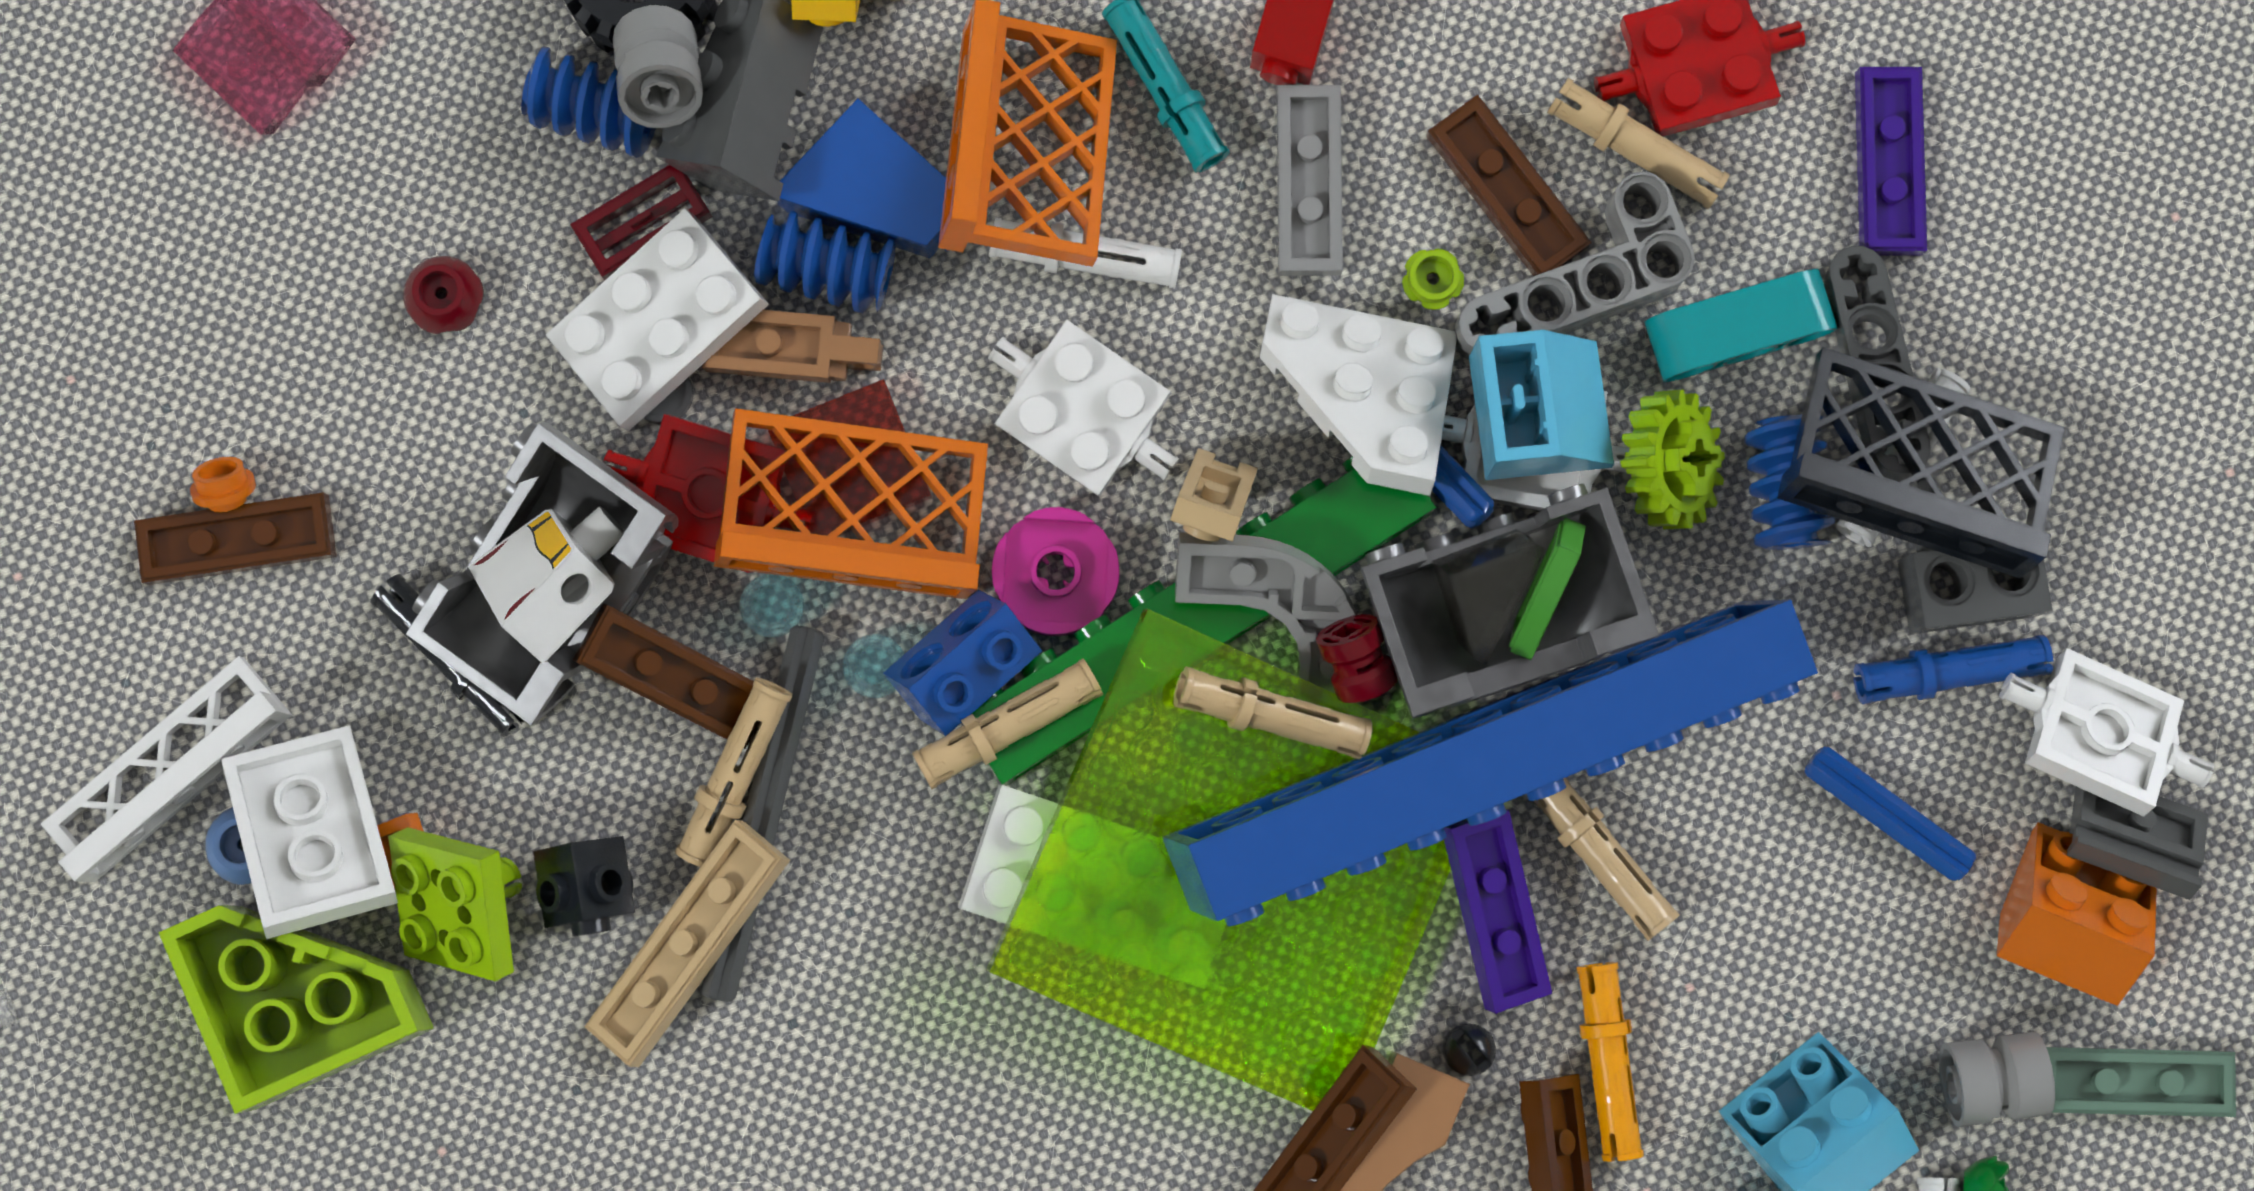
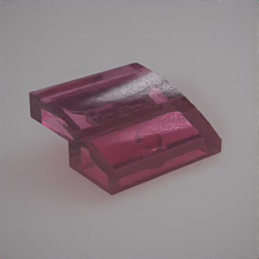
[172,0,356,135]

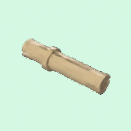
[1547,77,1730,209]
[912,658,1103,789]
[1173,666,1372,759]
[675,678,793,867]
[1534,778,1680,941]

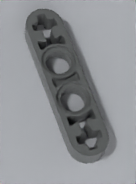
[1824,246,1931,482]

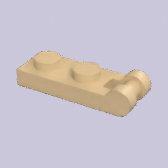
[1170,448,1258,542]

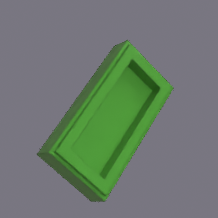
[1509,517,1586,660]

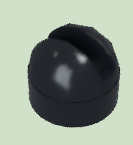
[1442,1023,1496,1076]

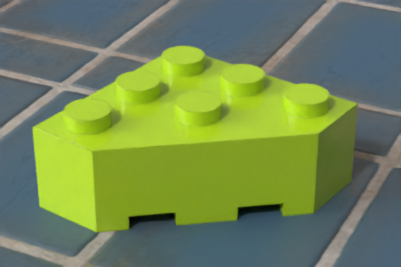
[158,905,434,1114]

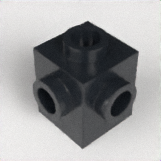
[533,836,635,937]

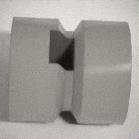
[613,5,703,128]
[1939,1031,2055,1127]

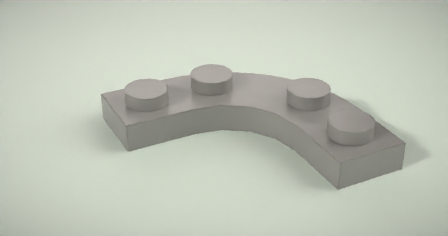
[1175,532,1361,717]

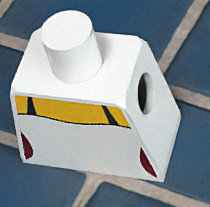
[468,506,624,664]

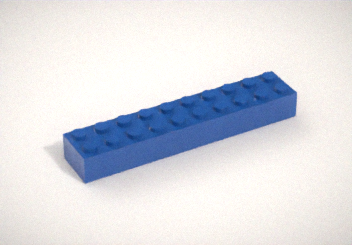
[1162,599,1818,926]

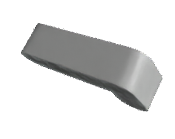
[1453,171,1695,360]

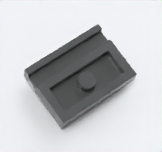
[2067,786,2208,900]

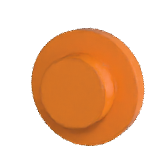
[190,457,256,512]

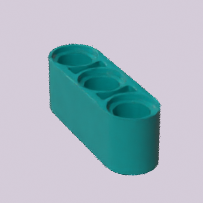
[1644,268,1838,383]

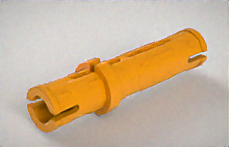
[1576,962,1644,1162]

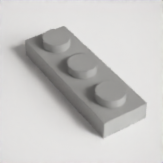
[1277,85,1343,276]

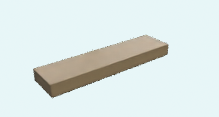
[584,819,790,1067]

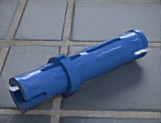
[1853,635,2053,705]

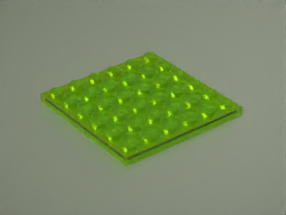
[986,609,1451,1111]

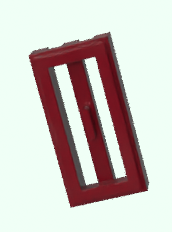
[570,165,713,280]

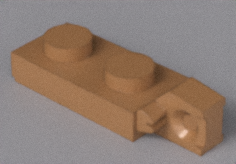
[702,310,884,383]

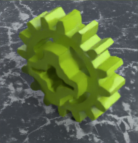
[1621,389,1725,530]

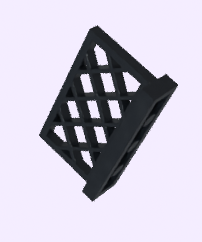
[1777,347,2065,578]

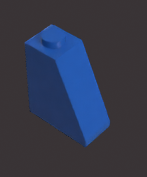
[776,98,950,258]

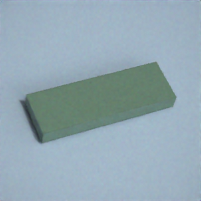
[2046,1047,2236,1117]

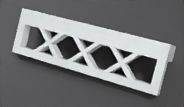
[41,656,292,882]

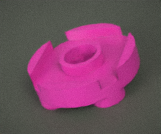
[992,507,1119,636]

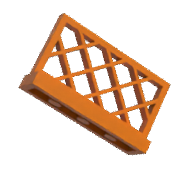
[938,0,1117,267]
[714,408,988,599]

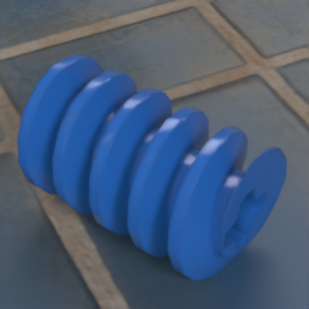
[521,46,656,158]
[754,211,895,314]
[1744,414,1835,550]

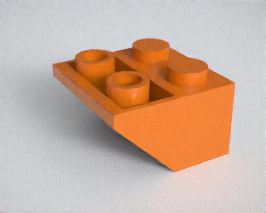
[1997,822,2157,1006]

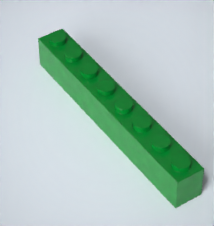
[972,456,1436,786]

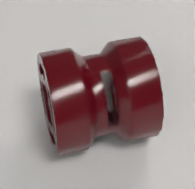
[1316,614,1398,703]

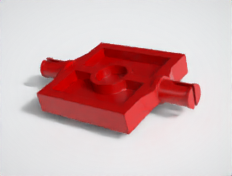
[1594,0,1805,137]
[604,414,816,573]

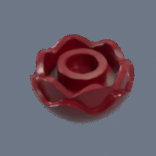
[403,256,484,334]

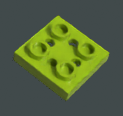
[388,827,522,982]

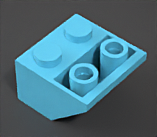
[1469,330,1614,480]
[1719,1032,1919,1191]

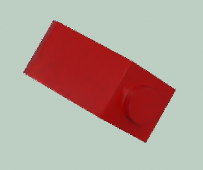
[1250,0,1335,86]

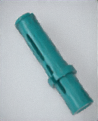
[1102,0,1230,173]

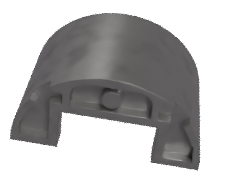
[406,422,679,725]
[1361,483,1659,719]

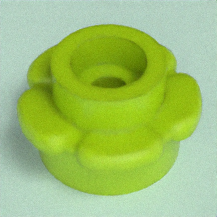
[1402,248,1464,310]

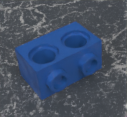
[883,590,1042,736]

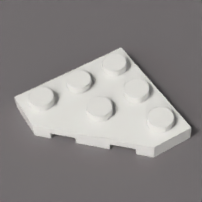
[1260,294,1457,496]

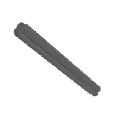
[701,625,824,1002]

